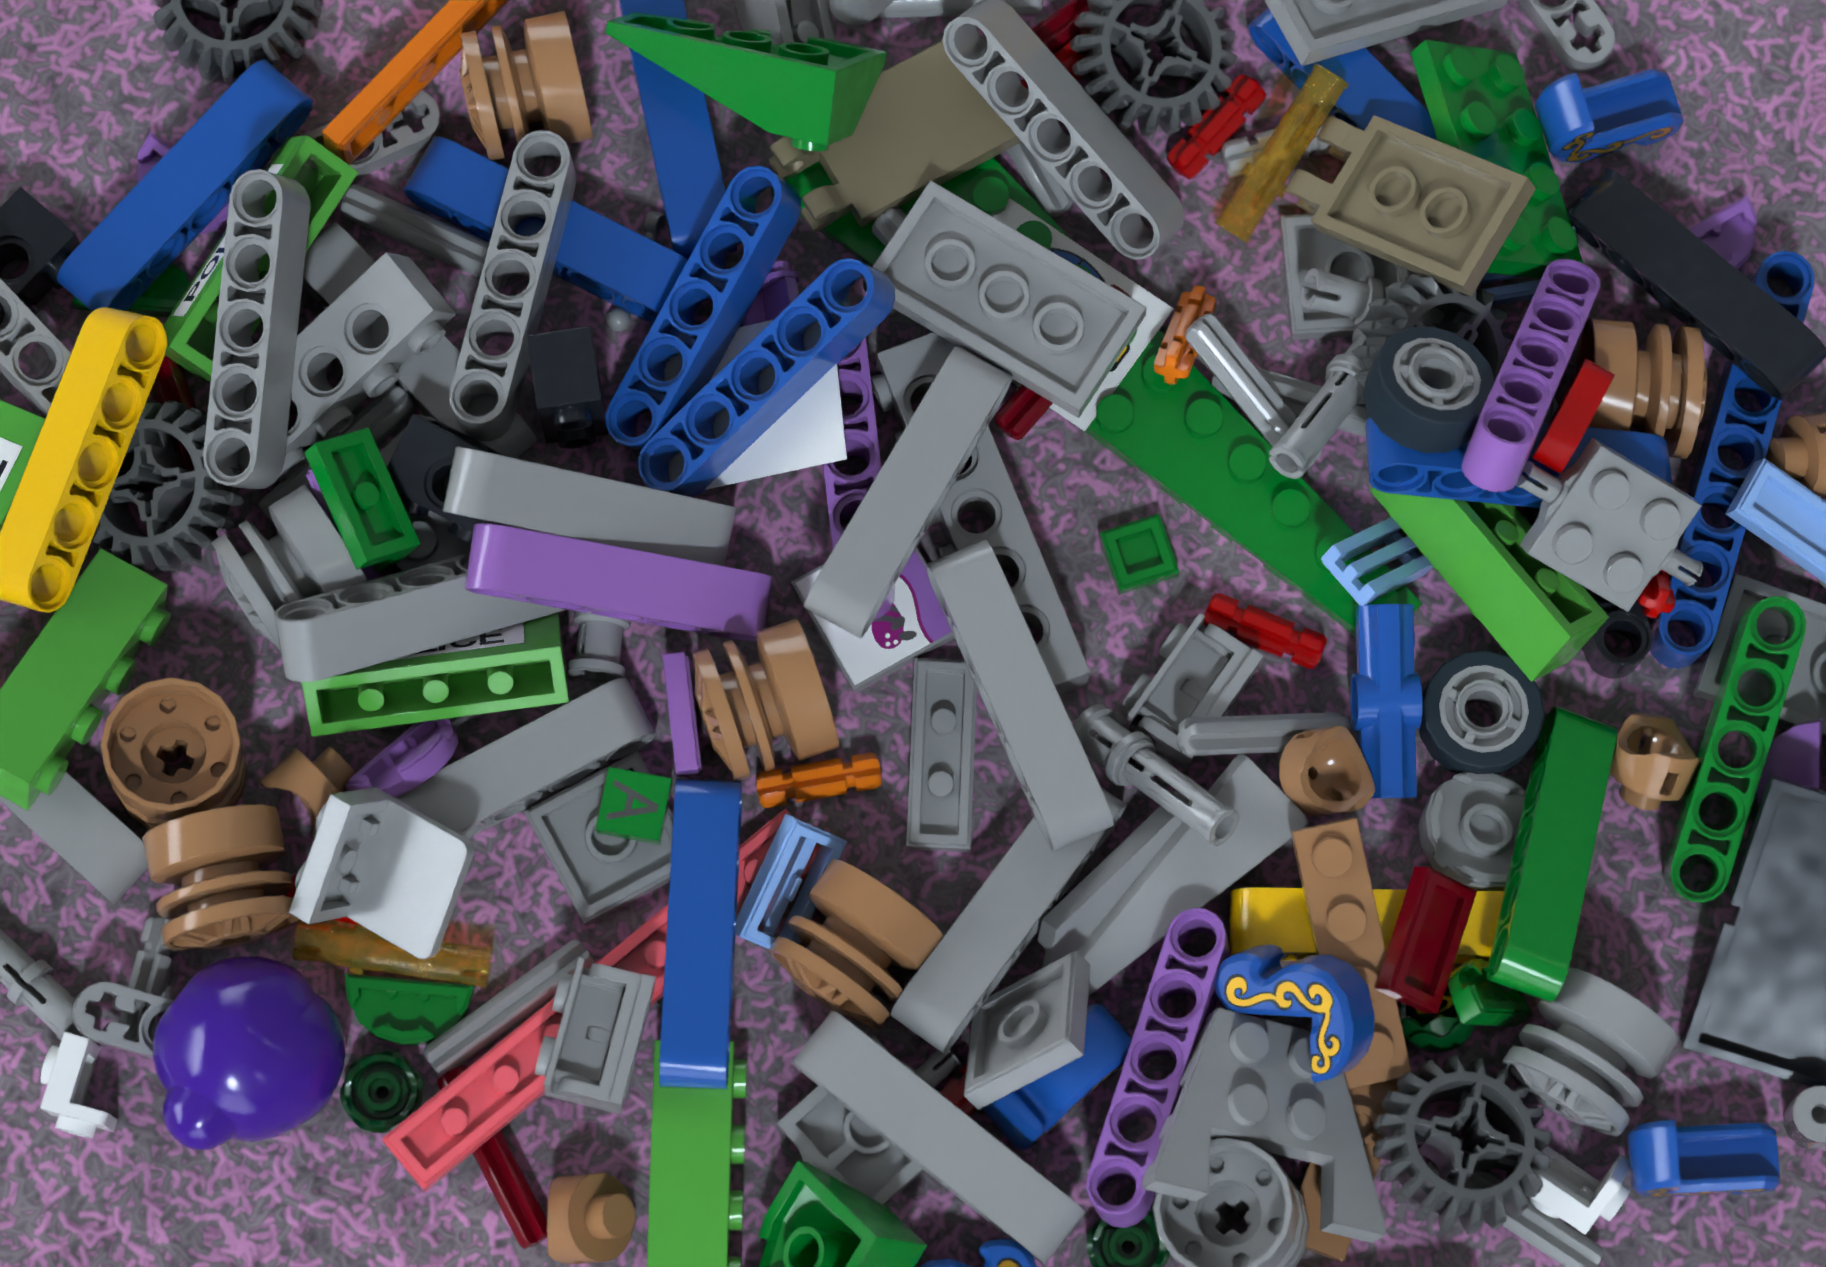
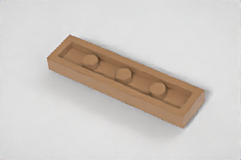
[1290,817,1412,1089]

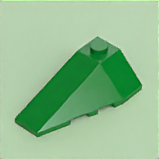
[606,12,887,151]
[759,1160,927,1267]

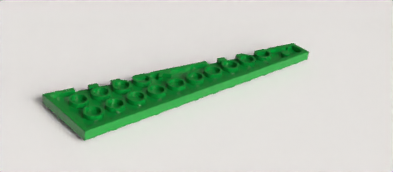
[771,157,1423,636]

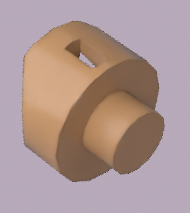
[1766,413,1826,499]
[1610,713,1701,810]
[1279,726,1375,816]
[259,746,356,840]
[547,1172,636,1265]

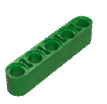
[1663,596,1806,903]
[1487,705,1617,1002]

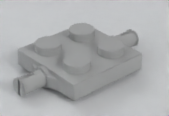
[1516,438,1703,612]
[777,1036,961,1206]

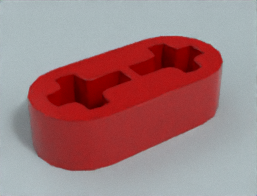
[1531,359,1615,474]

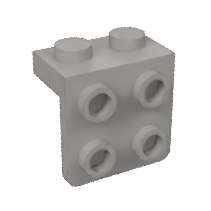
[288,787,474,959]

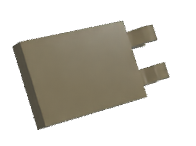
[769,40,1021,233]
[1285,115,1536,297]

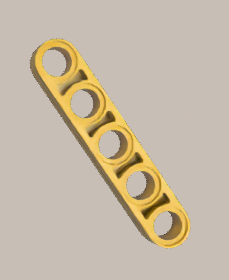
[0,307,167,613]
[1229,887,1504,964]

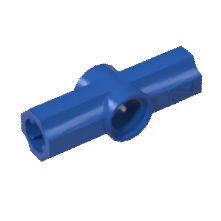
[1350,604,1423,798]

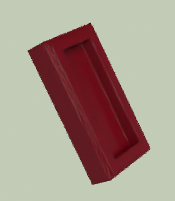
[1375,866,1477,1014]

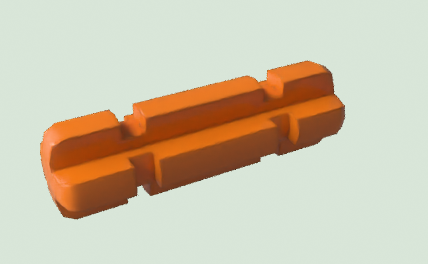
[1153,285,1217,384]
[755,752,882,808]

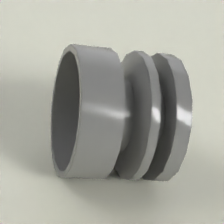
[211,484,368,652]
[1501,967,1679,1137]
[1153,1137,1310,1267]

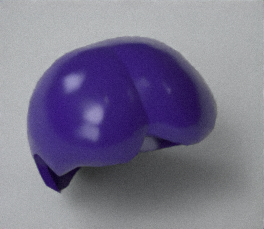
[153,956,345,1150]

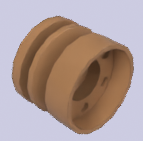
[459,11,593,161]
[1575,318,1707,459]
[692,619,839,781]
[101,677,248,830]
[142,804,299,951]
[769,859,944,1030]

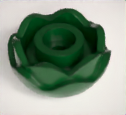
[1400,990,1476,1053]
[340,1051,423,1133]
[1087,1205,1170,1267]

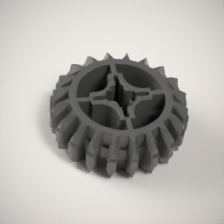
[153,0,322,85]
[1070,0,1238,136]
[1351,273,1515,403]
[93,400,246,572]
[1373,1054,1552,1235]

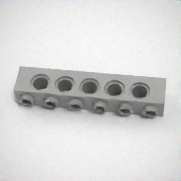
[871,332,1090,696]

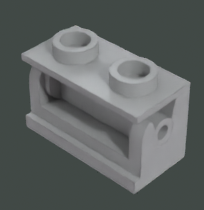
[1122,613,1263,771]
[535,957,656,1115]

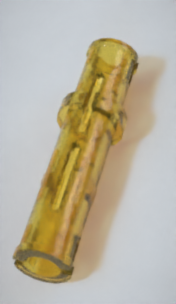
[1214,63,1349,244]
[292,919,493,989]

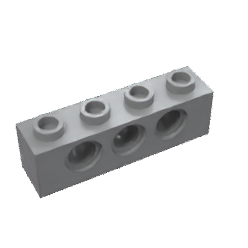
[238,252,456,482]

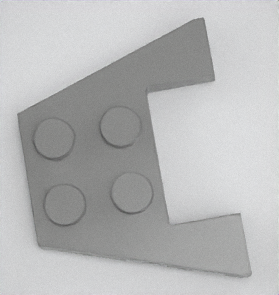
[1142,1008,1386,1243]

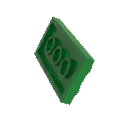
[1410,40,1584,278]

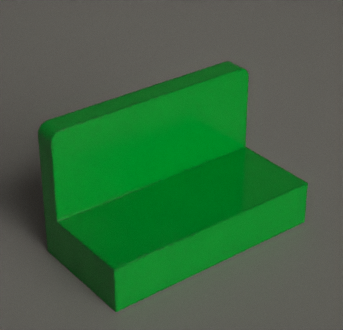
[304,427,421,572]

